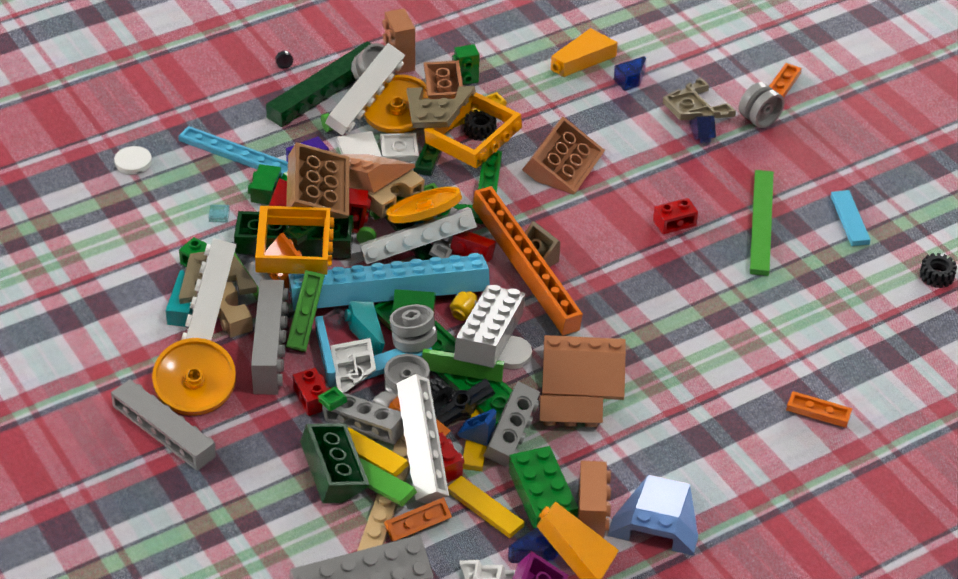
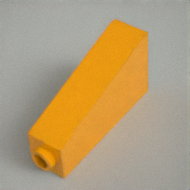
[551,28,618,77]
[537,502,619,579]

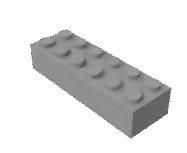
[251,280,289,395]
[454,285,526,368]
[289,535,434,579]

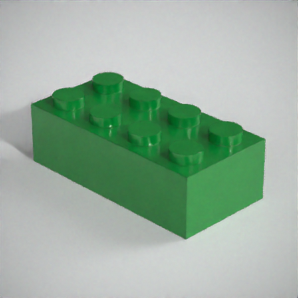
[509,446,578,535]

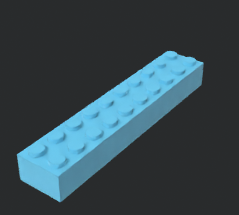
[288,253,490,311]

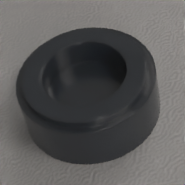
[275,51,293,69]

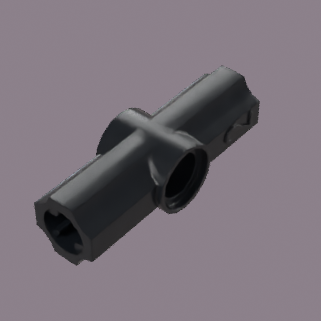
[435,379,495,426]

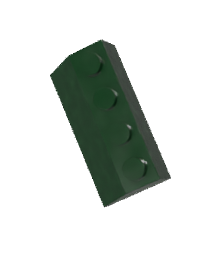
[300,423,369,504]

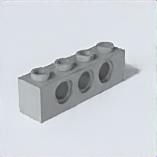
[483,381,540,467]
[322,392,404,444]

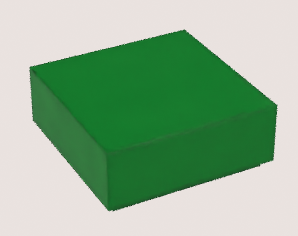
[318,387,348,412]

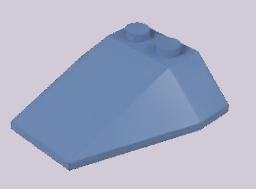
[608,475,698,555]

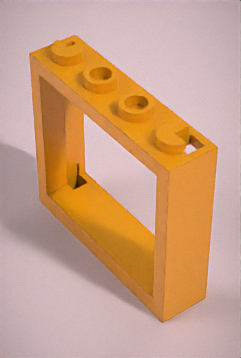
[424,92,522,168]
[255,206,334,275]

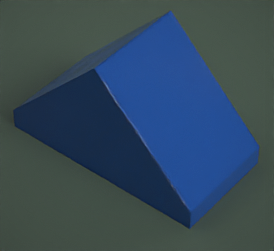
[457,409,496,446]

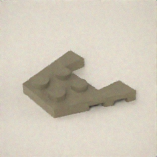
[663,78,736,120]
[407,86,476,128]
[179,252,257,304]

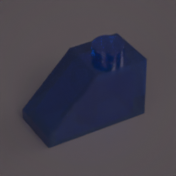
[614,56,646,91]
[690,116,716,143]
[508,527,559,563]

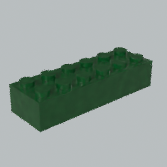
[234,211,354,258]

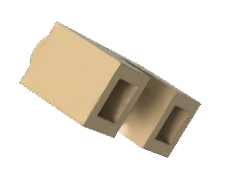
[368,170,425,218]
[217,281,253,338]

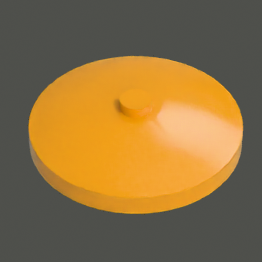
[364,75,428,134]
[386,187,462,223]
[152,338,236,415]

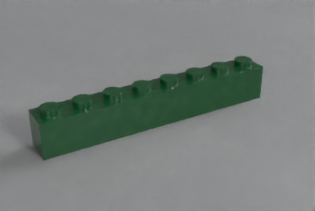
[266,41,371,127]

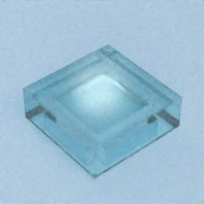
[208,205,230,223]
[323,307,348,331]

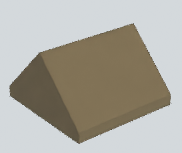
[525,221,560,267]

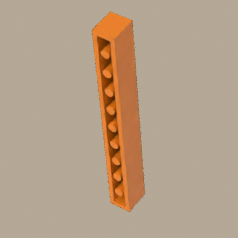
[473,186,583,336]

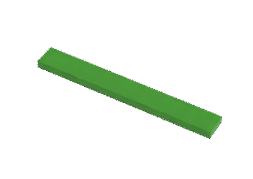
[750,170,774,276]

